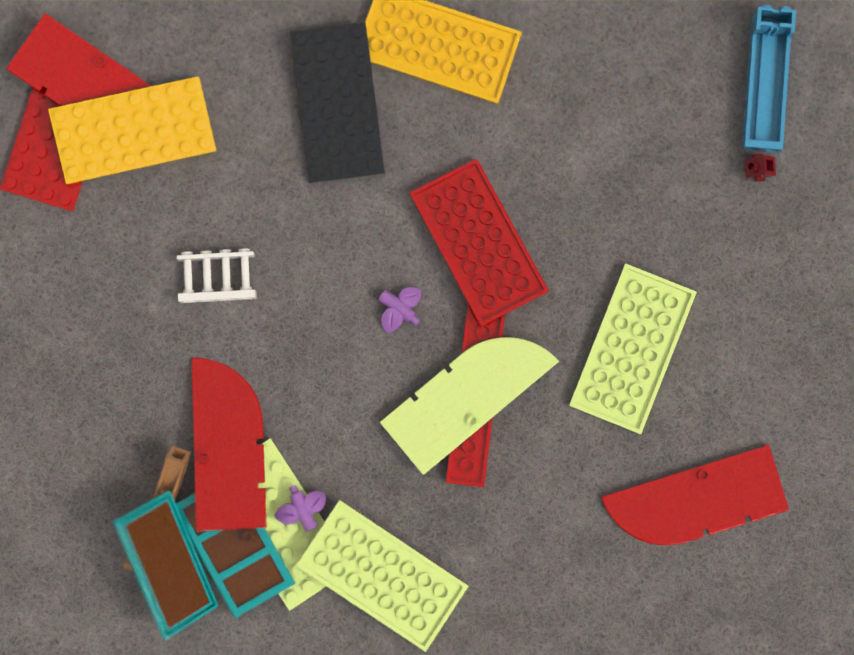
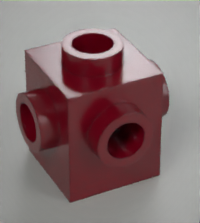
[744,153,776,182]

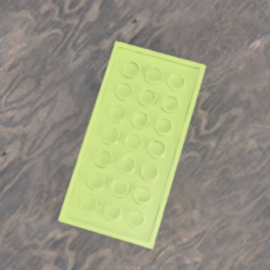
[569,263,697,434]
[258,438,326,611]
[296,500,468,652]

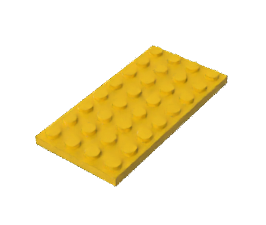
[366,0,522,104]
[48,76,216,184]

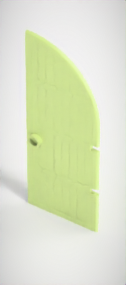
[380,337,559,475]

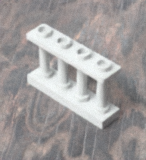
[177,248,257,303]

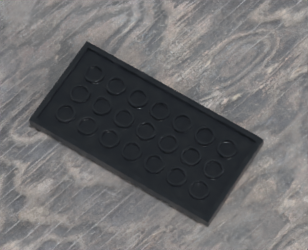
[290,22,385,183]

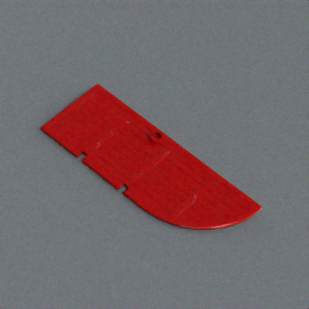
[6,13,152,106]
[192,358,267,531]
[601,445,789,545]

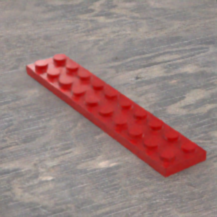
[446,305,505,487]

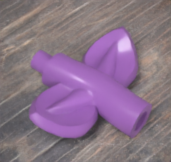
[378,287,421,333]
[274,485,326,532]

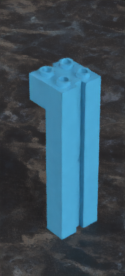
[742,5,796,153]

